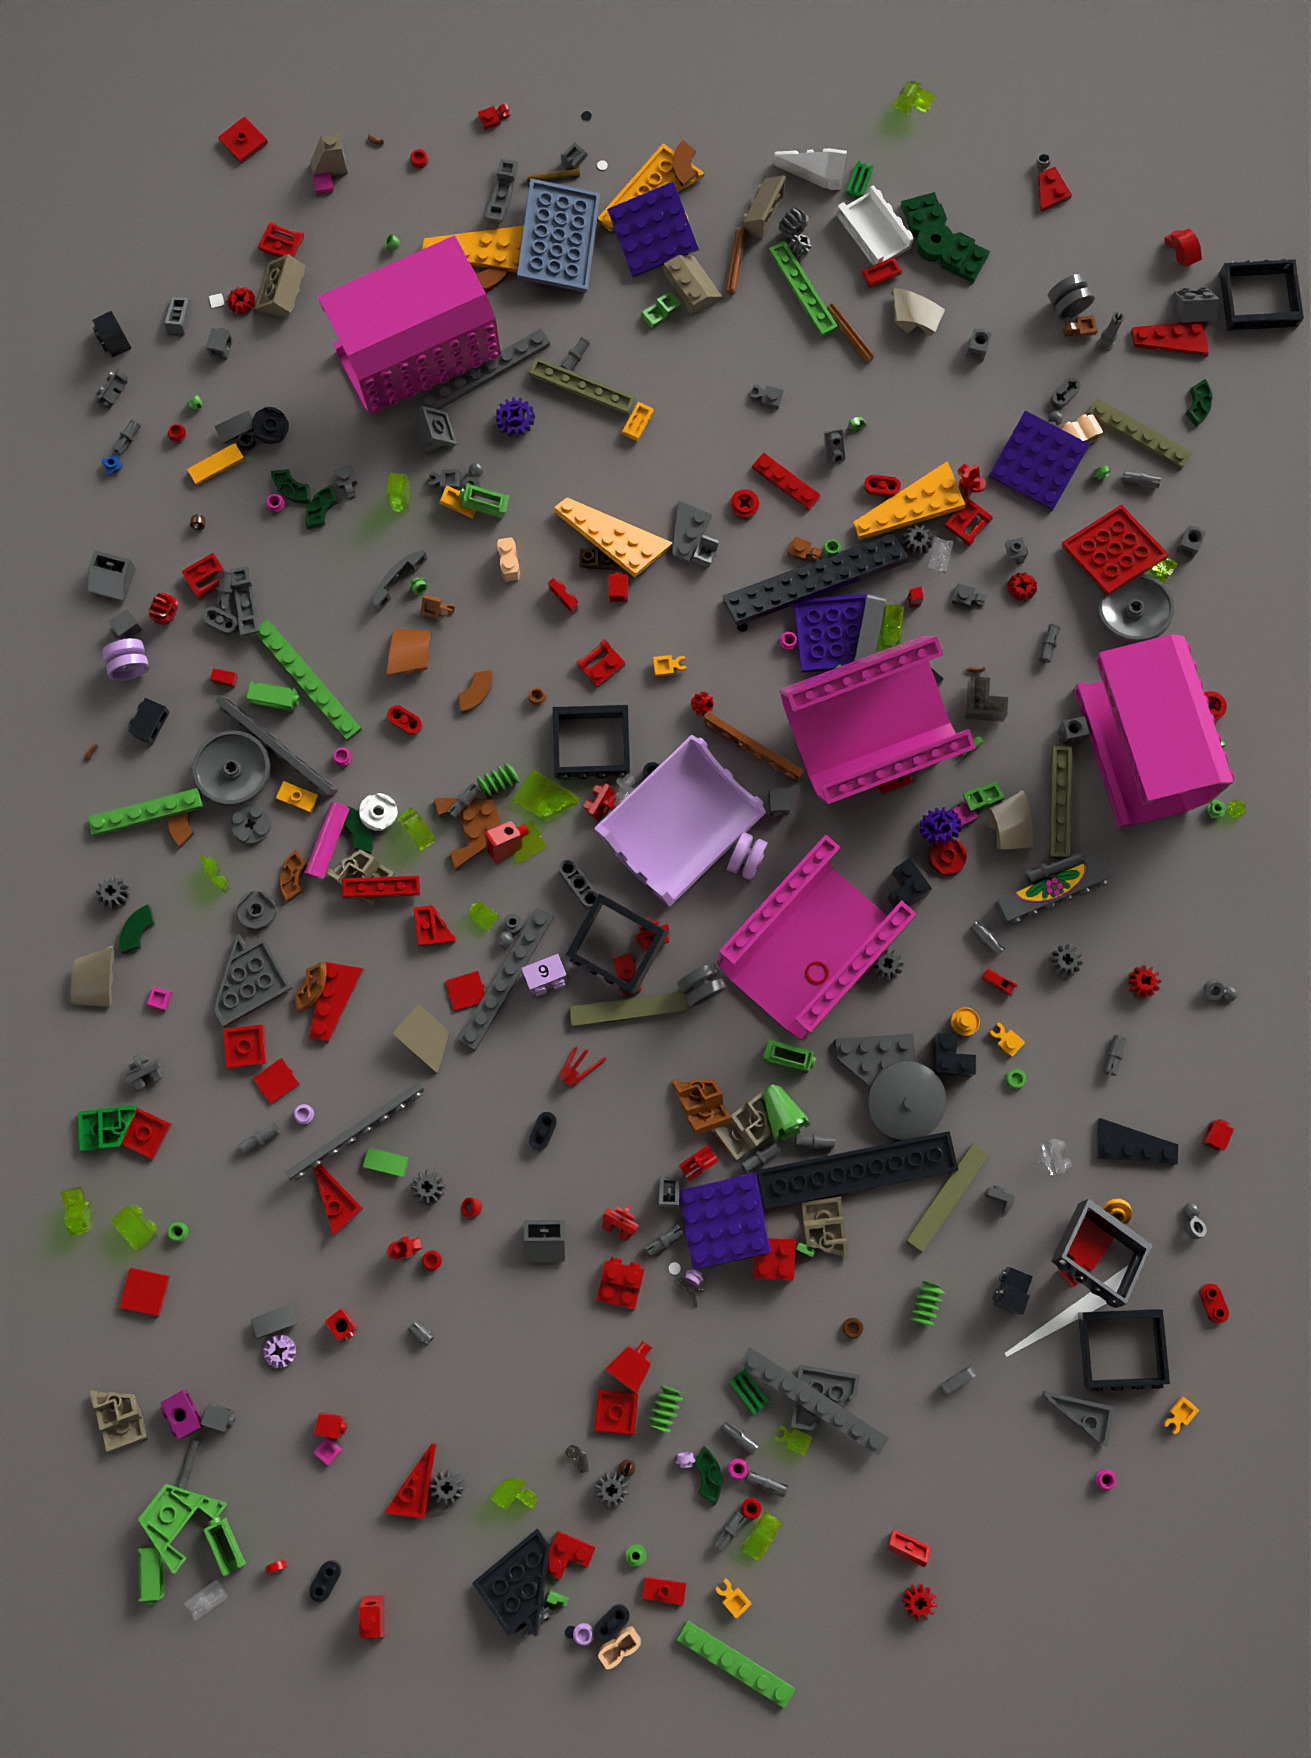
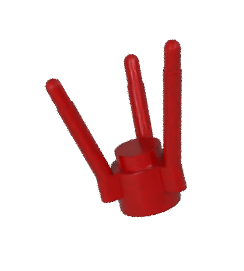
[559,1046,606,1086]

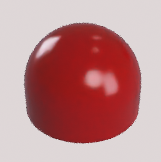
[461,1197,482,1218]

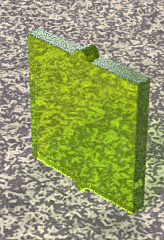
[513,821,547,864]

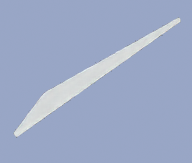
[1005,1266,1128,1357]

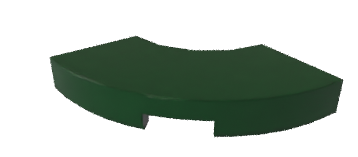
[1185,379,1213,427]
[271,469,311,504]
[305,485,338,530]
[343,806,374,854]
[120,904,155,953]
[693,1446,722,1505]

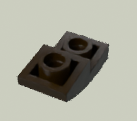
[579,547,618,570]

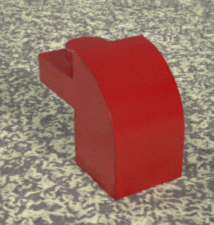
[1164,228,1202,267]

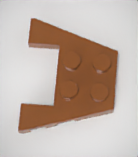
[434,798,502,869]

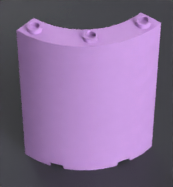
[594,735,766,907]

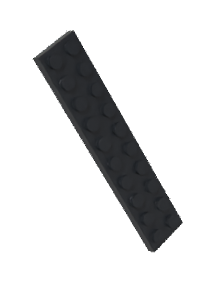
[723,532,908,626]
[756,1131,959,1210]

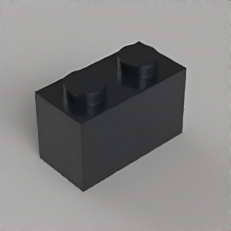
[128,698,170,745]

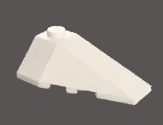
[774,148,847,190]

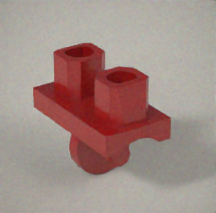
[958,463,986,498]
[583,783,616,822]
[635,917,670,951]
[678,1145,719,1182]
[601,1205,639,1242]
[387,1236,422,1261]

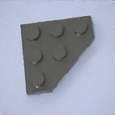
[790,1364,860,1430]

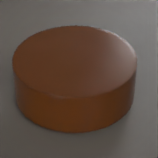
[842,1318,863,1338]

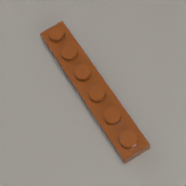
[703,711,804,782]

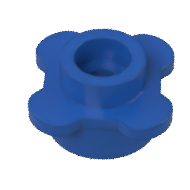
[101,454,123,474]

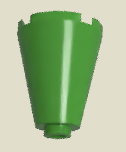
[763,1084,811,1141]

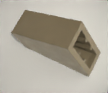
[310,133,348,176]

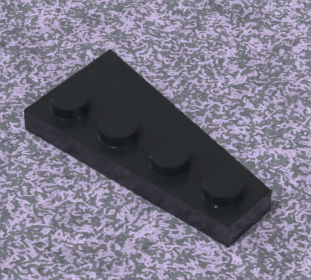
[1097,1118,1178,1165]

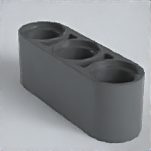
[559,859,598,910]

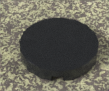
[252,407,289,444]

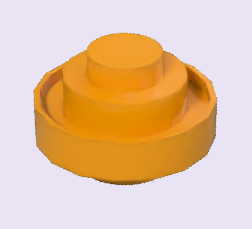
[950,1007,980,1036]
[1102,1199,1132,1225]

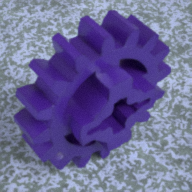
[495,397,535,437]
[920,807,961,846]

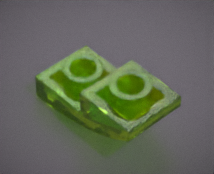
[200,855,230,894]
[742,1511,782,1561]

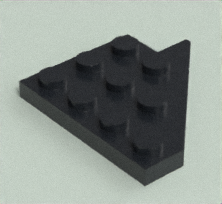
[472,1529,551,1637]

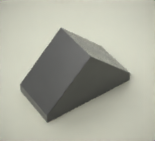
[659,1177,680,1209]

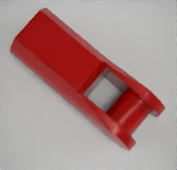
[981,968,1018,996]

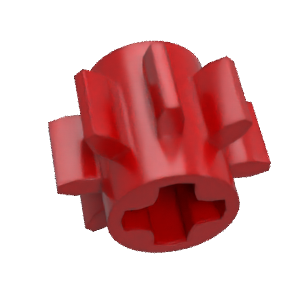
[691,692,714,716]

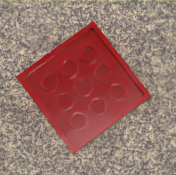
[1062,504,1169,596]

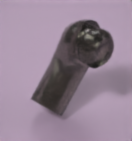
[565,1445,589,1473]

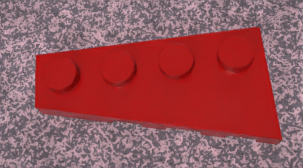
[1131,321,1209,356]
[309,962,364,1042]

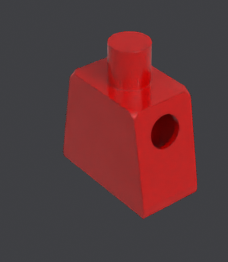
[484,821,530,864]
[605,1341,652,1393]
[359,1595,385,1638]

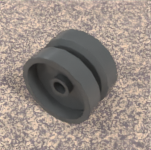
[1047,274,1095,320]
[677,963,727,1007]

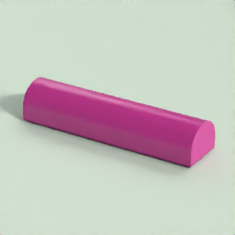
[304,802,349,879]

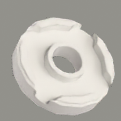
[359,793,398,831]

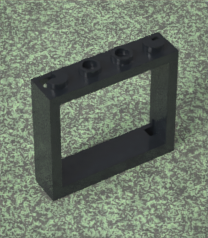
[1219,258,1304,331]
[552,705,630,780]
[566,894,669,994]
[1051,1199,1152,1308]
[1078,1309,1170,1391]

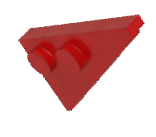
[314,1164,364,1236]
[385,1443,437,1519]

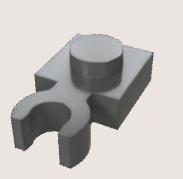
[750,385,784,409]
[428,469,461,490]

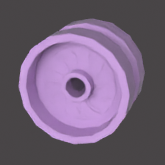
[101,639,150,681]
[727,832,768,881]

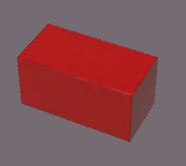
[907,587,924,608]
[210,668,238,687]

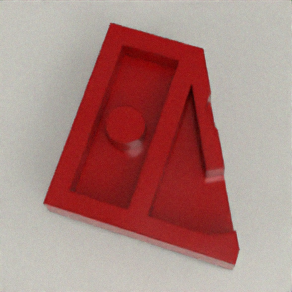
[1038,166,1072,212]
[413,905,456,947]

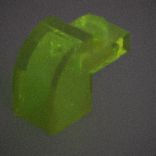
[894,81,936,114]
[397,807,436,851]
[60,1186,92,1237]
[490,1477,538,1511]

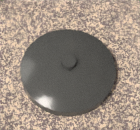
[1097,574,1174,643]
[193,730,270,806]
[867,1061,946,1140]

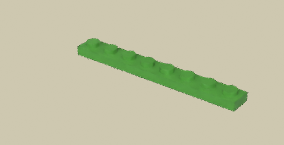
[255,619,362,741]

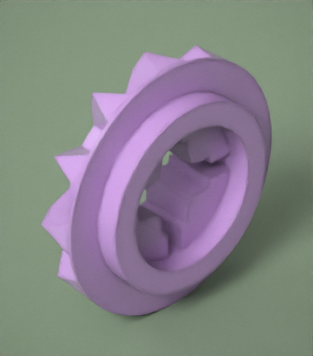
[263,1335,296,1368]

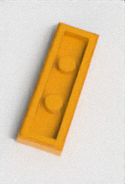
[187,443,245,486]

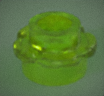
[1227,800,1246,818]

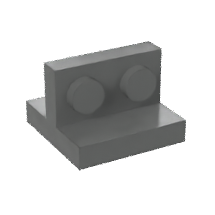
[415,406,457,454]

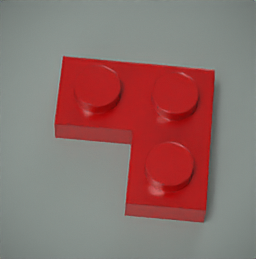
[547,1530,596,1580]

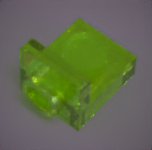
[1148,558,1178,584]
[468,900,500,932]

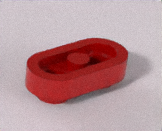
[864,474,901,497]
[387,705,423,735]
[1199,1283,1229,1323]

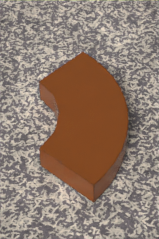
[673,140,696,188]
[475,266,508,292]
[458,670,493,713]
[168,811,194,847]
[279,849,307,903]
[294,962,327,1013]

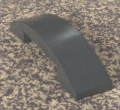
[485,159,518,222]
[373,550,427,612]
[229,566,260,636]

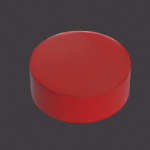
[410,149,429,168]
[265,1559,287,1575]

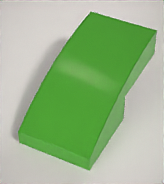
[641,292,681,329]
[963,781,1005,811]
[363,1148,409,1177]

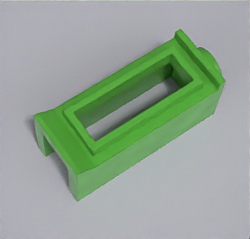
[459,483,510,519]
[247,681,300,712]
[763,1039,816,1073]
[203,1517,247,1576]
[138,1545,164,1605]

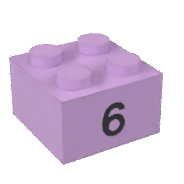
[522,954,568,996]

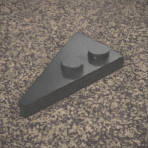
[1042,1391,1114,1447]

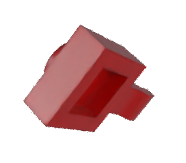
[478,103,510,130]

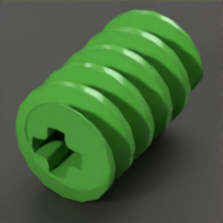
[477,763,520,798]
[909,1280,945,1326]
[648,1385,684,1433]

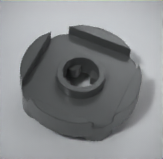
[231,806,271,845]
[237,891,277,930]

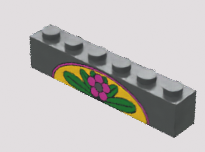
[995,856,1112,925]

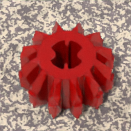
[148,593,178,625]
[1127,965,1162,998]
[901,1583,937,1621]

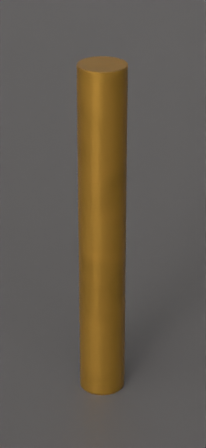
[527,168,580,183]

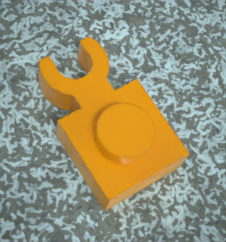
[653,655,687,677]
[989,1023,1025,1057]
[1163,1396,1199,1434]
[715,1578,752,1619]

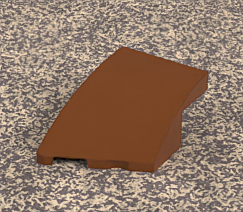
[387,629,431,677]
[672,1079,731,1135]

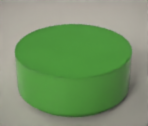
[1006,1069,1027,1089]

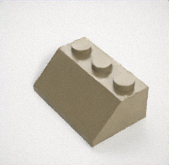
[741,175,786,240]
[254,254,306,317]
[664,255,722,316]

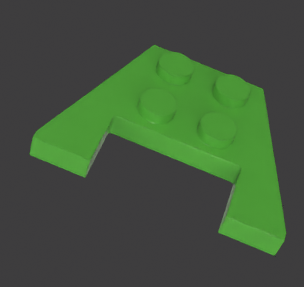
[138,1484,227,1574]

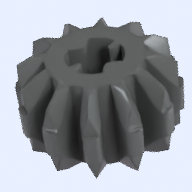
[778,207,809,240]
[902,524,933,557]
[96,876,130,909]
[1049,944,1083,978]
[871,949,904,982]
[411,1170,445,1204]
[430,1469,465,1506]
[595,1471,629,1508]

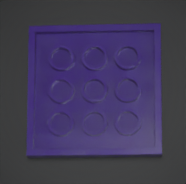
[607,181,699,278]
[988,410,1090,510]
[794,594,867,673]
[679,1173,772,1270]

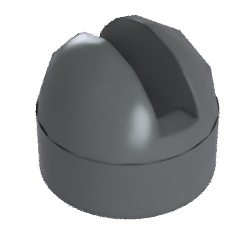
[1036,153,1051,169]

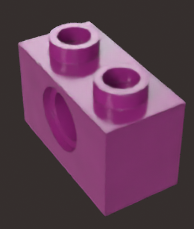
[160,1389,204,1440]

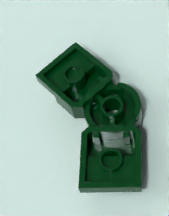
[901,192,991,283]

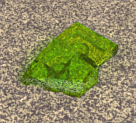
[512,768,582,821]

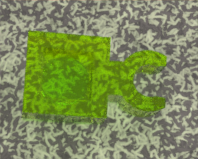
[774,1425,812,1456]

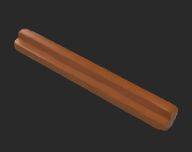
[726,227,746,294]
[827,303,874,363]

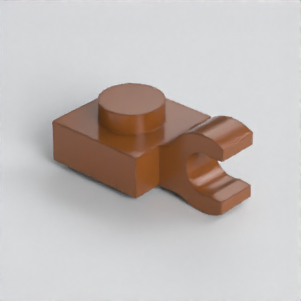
[1063,315,1098,337]
[788,536,822,561]
[420,595,455,619]

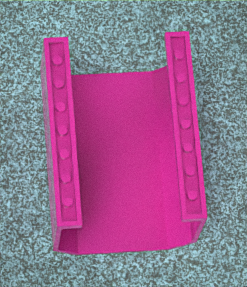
[318,235,501,415]
[1073,634,1234,829]
[779,636,976,804]
[716,835,917,1042]

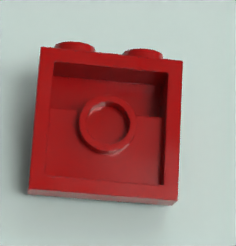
[596,1257,644,1309]

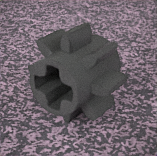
[788,234,812,257]

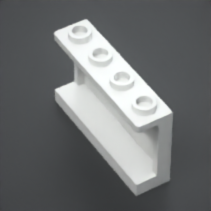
[836,185,913,266]

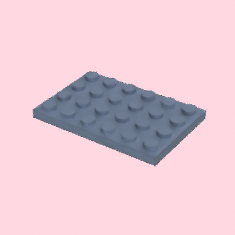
[516,179,600,293]

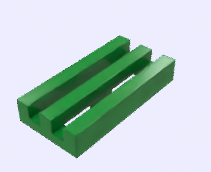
[846,161,874,198]
[729,1369,770,1414]

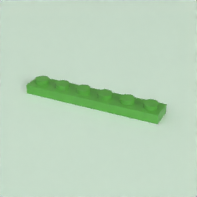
[769,240,838,337]
[89,788,204,836]
[677,1620,795,1708]

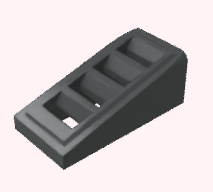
[164,297,190,335]

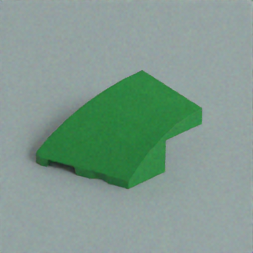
[78,1105,137,1151]

